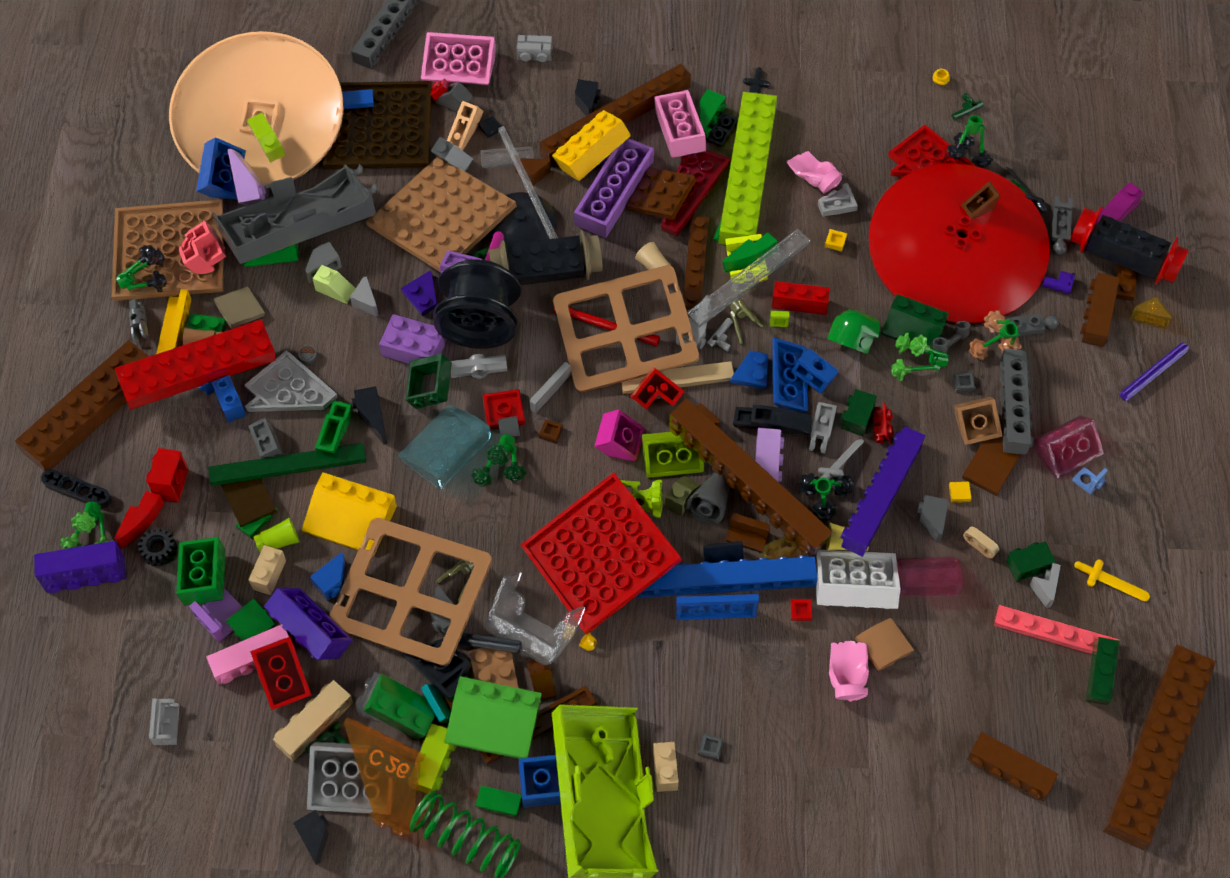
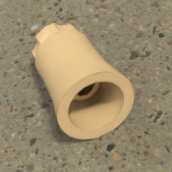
[635,242,671,270]

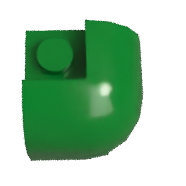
[827,309,880,354]

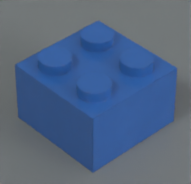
[519,755,561,808]

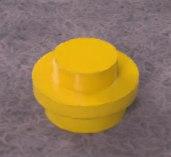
[932,69,950,85]

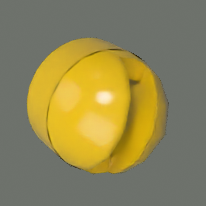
[579,633,597,651]

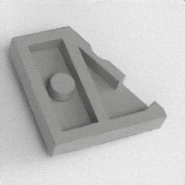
[818,183,857,217]

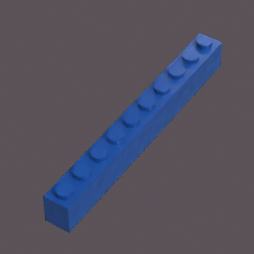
[635,555,818,598]

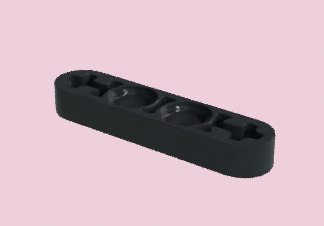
[41,469,112,508]

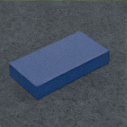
[342,89,374,109]

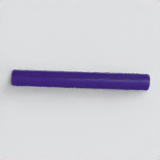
[1120,342,1189,401]

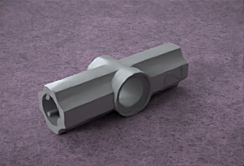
[451,354,507,379]

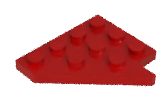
[888,125,976,177]

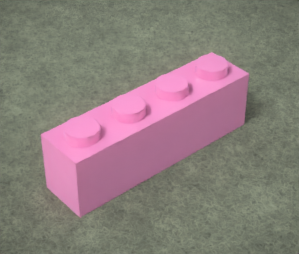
[206,625,289,685]

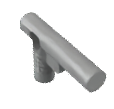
[706,318,733,352]

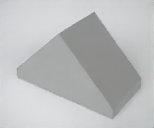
[350,277,379,316]

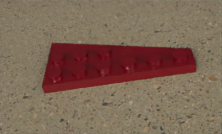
[661,150,731,237]

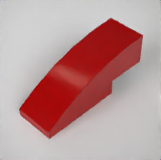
[114,491,164,549]

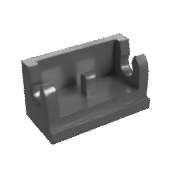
[248,418,284,458]

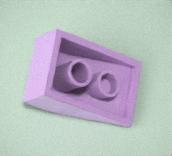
[228,149,269,206]

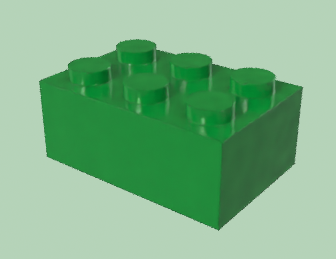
[176,537,226,606]

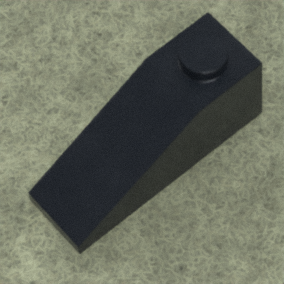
[351,386,387,445]

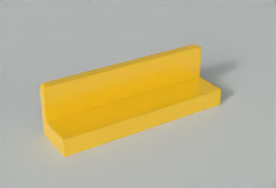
[156,289,192,354]

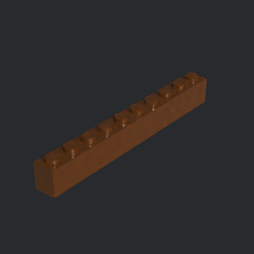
[539,64,691,166]

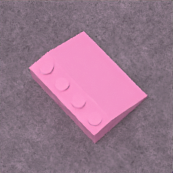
[421,32,496,85]

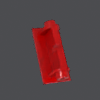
[872,402,894,444]

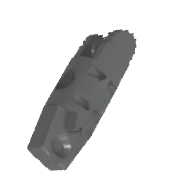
[129,298,149,343]

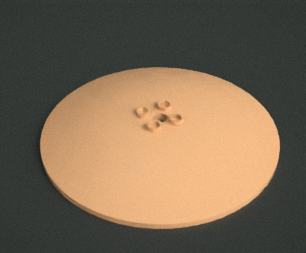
[169,32,343,188]

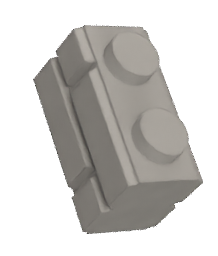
[517,35,552,62]

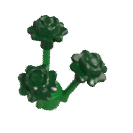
[471,434,527,487]

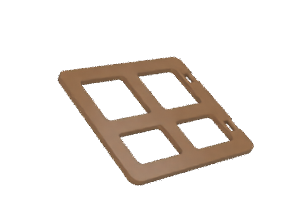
[553,265,699,393]
[329,518,492,666]

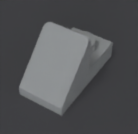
[1030,563,1061,608]

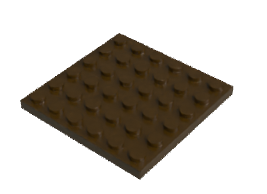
[323,81,432,169]

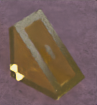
[1130,297,1172,329]

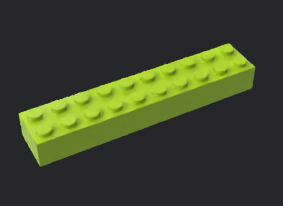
[719,92,777,245]

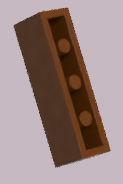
[1080,273,1120,347]
[967,732,1058,802]

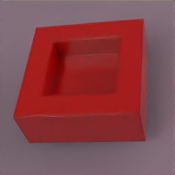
[431,78,449,100]
[790,599,812,621]

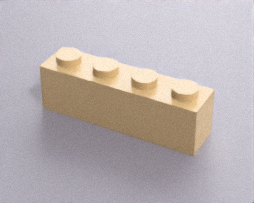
[273,680,353,762]

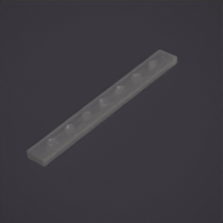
[498,126,558,239]
[687,229,810,328]

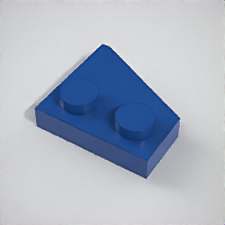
[730,350,768,389]

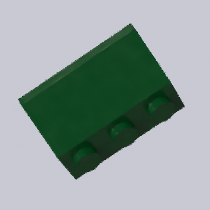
[881,294,949,350]

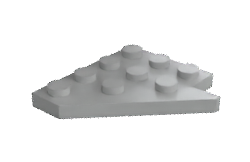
[244,350,338,412]

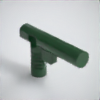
[951,93,984,120]
[305,721,348,754]

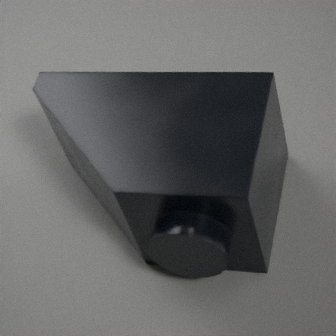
[293,810,329,864]

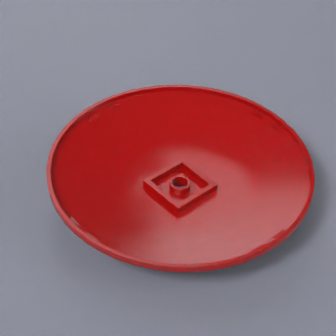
[868,164,1050,324]

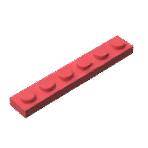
[994,605,1119,654]

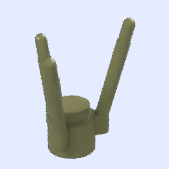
[729,299,764,345]
[436,560,474,604]

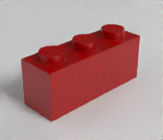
[771,281,830,315]

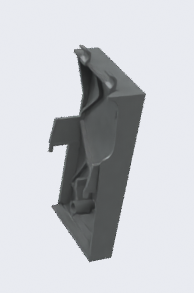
[213,164,378,264]

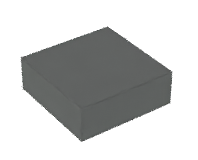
[953,372,976,393]
[498,416,520,437]
[698,733,723,760]

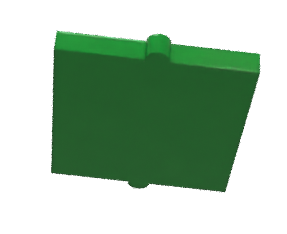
[226,599,275,641]

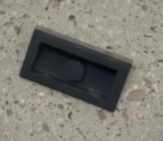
[703,541,744,563]

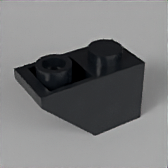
[575,79,601,116]

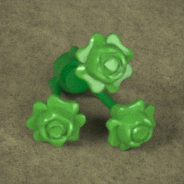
[891,333,949,381]
[60,502,113,549]

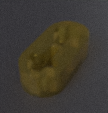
[762,536,797,559]

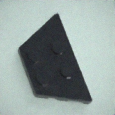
[402,638,471,702]

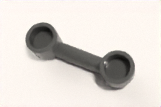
[933,321,971,352]

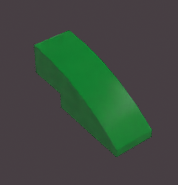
[722,232,778,273]
[315,401,354,453]

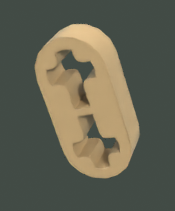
[963,527,999,558]

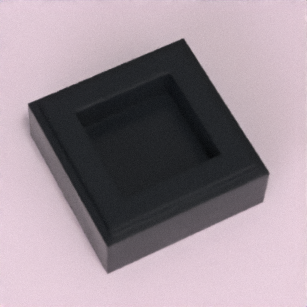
[478,116,502,138]

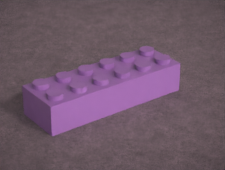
[574,138,654,238]

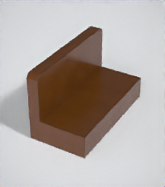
[725,513,771,553]

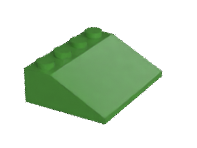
[445,676,542,759]

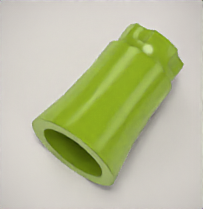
[254,518,300,553]

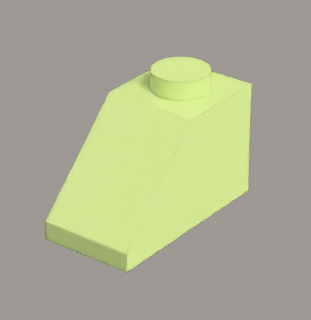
[312,265,356,304]

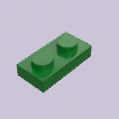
[185,313,227,332]

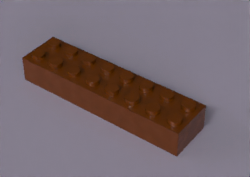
[15,340,149,472]

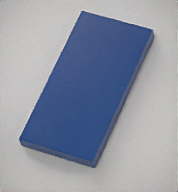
[676,594,759,620]

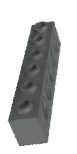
[351,0,419,69]
[1000,349,1034,455]

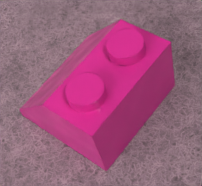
[594,409,645,461]

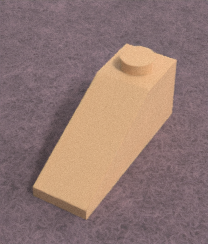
[447,101,484,151]

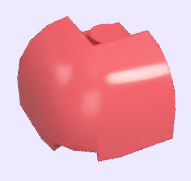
[179,221,226,274]

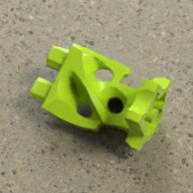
[621,480,663,518]

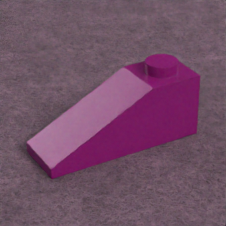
[1097,182,1144,224]

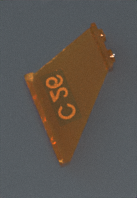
[343,717,426,837]

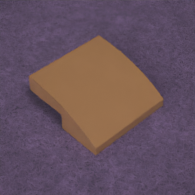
[855,618,914,671]

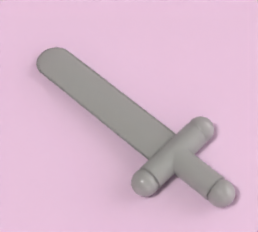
[818,439,864,480]

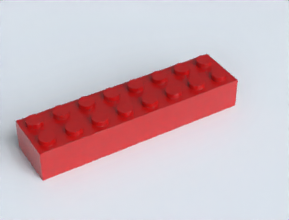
[115,319,276,410]

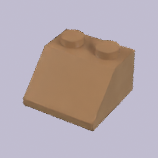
[953,397,1003,445]

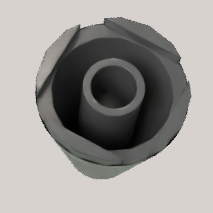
[686,472,730,525]

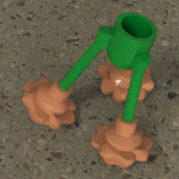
[969,311,1022,360]

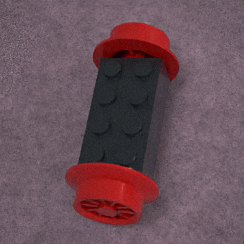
[1070,206,1189,285]

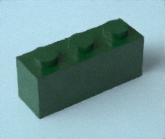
[1086,637,1120,705]

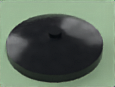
[487,192,556,252]

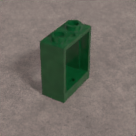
[405,353,452,409]

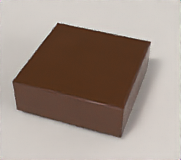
[539,419,563,444]

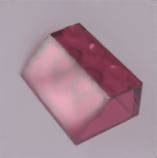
[1034,415,1104,478]
[896,557,963,597]

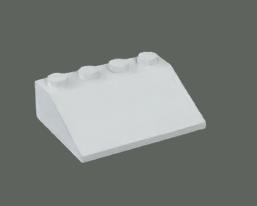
[816,550,900,609]

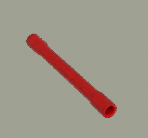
[553,307,660,347]

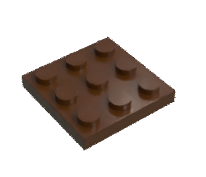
[626,167,696,220]

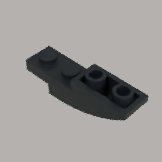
[733,405,813,435]

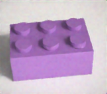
[379,314,447,364]

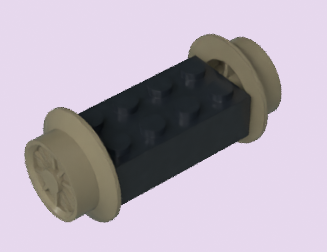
[488,230,603,285]

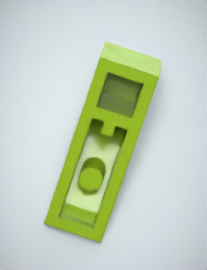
[247,113,286,163]

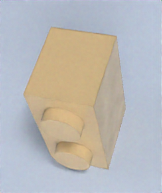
[249,545,286,595]
[653,742,678,792]

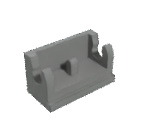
[149,698,180,745]

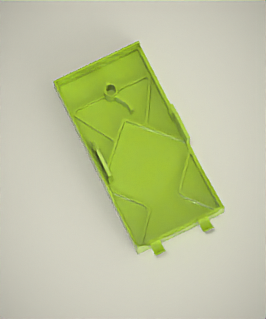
[552,705,659,878]

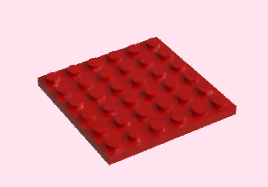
[521,472,682,635]

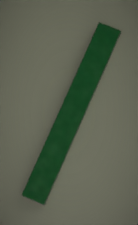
[208,443,366,486]

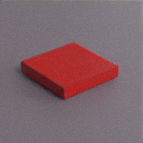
[482,389,525,430]

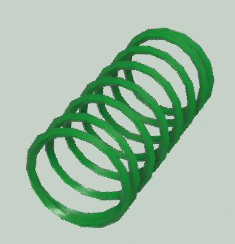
[409,791,521,878]

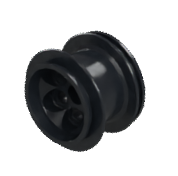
[433,259,522,349]

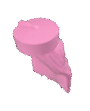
[787,151,842,194]
[829,641,869,702]

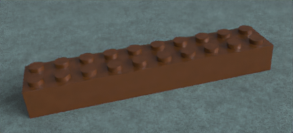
[669,398,832,557]
[1103,644,1216,850]

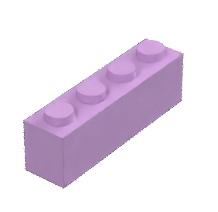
[752,428,784,505]

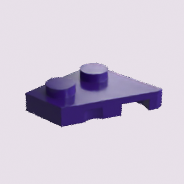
[401,271,437,316]

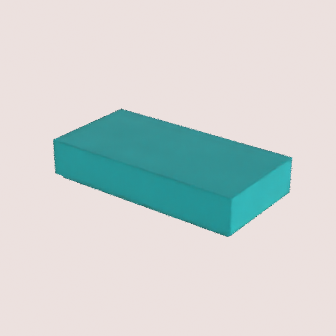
[421,684,451,723]

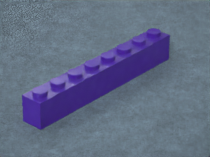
[840,426,926,557]

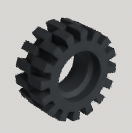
[138,528,177,567]

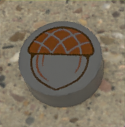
[298,345,317,365]

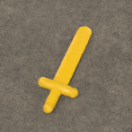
[1074,559,1150,601]

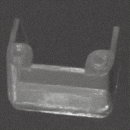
[486,571,585,665]

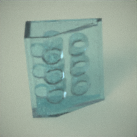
[397,405,491,490]

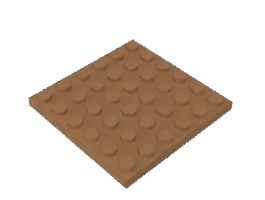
[366,157,517,272]
[112,199,224,301]

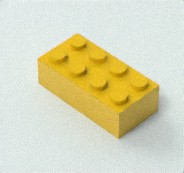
[552,110,631,181]

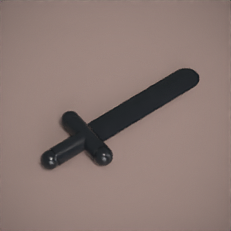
[743,67,770,94]
[1006,167,1047,213]

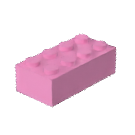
[655,90,706,158]

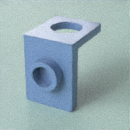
[1072,467,1108,494]

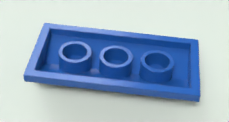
[772,337,808,413]

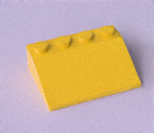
[301,472,397,553]

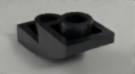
[707,112,738,147]

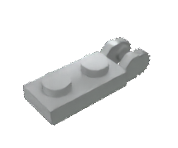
[809,402,837,454]

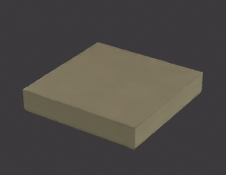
[214,287,265,328]

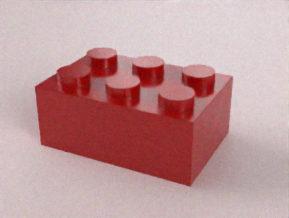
[250,636,311,710]

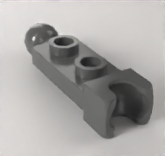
[1051,196,1073,255]
[993,314,1059,340]

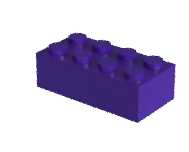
[34,541,126,593]
[264,588,353,660]

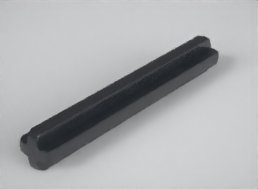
[445,633,522,653]

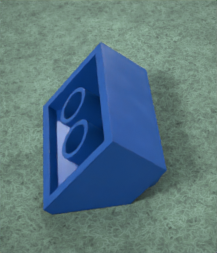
[196,137,246,199]

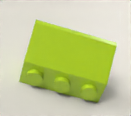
[642,432,704,478]

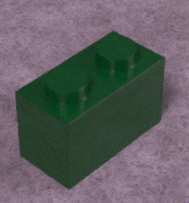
[840,389,877,436]
[1006,541,1056,582]

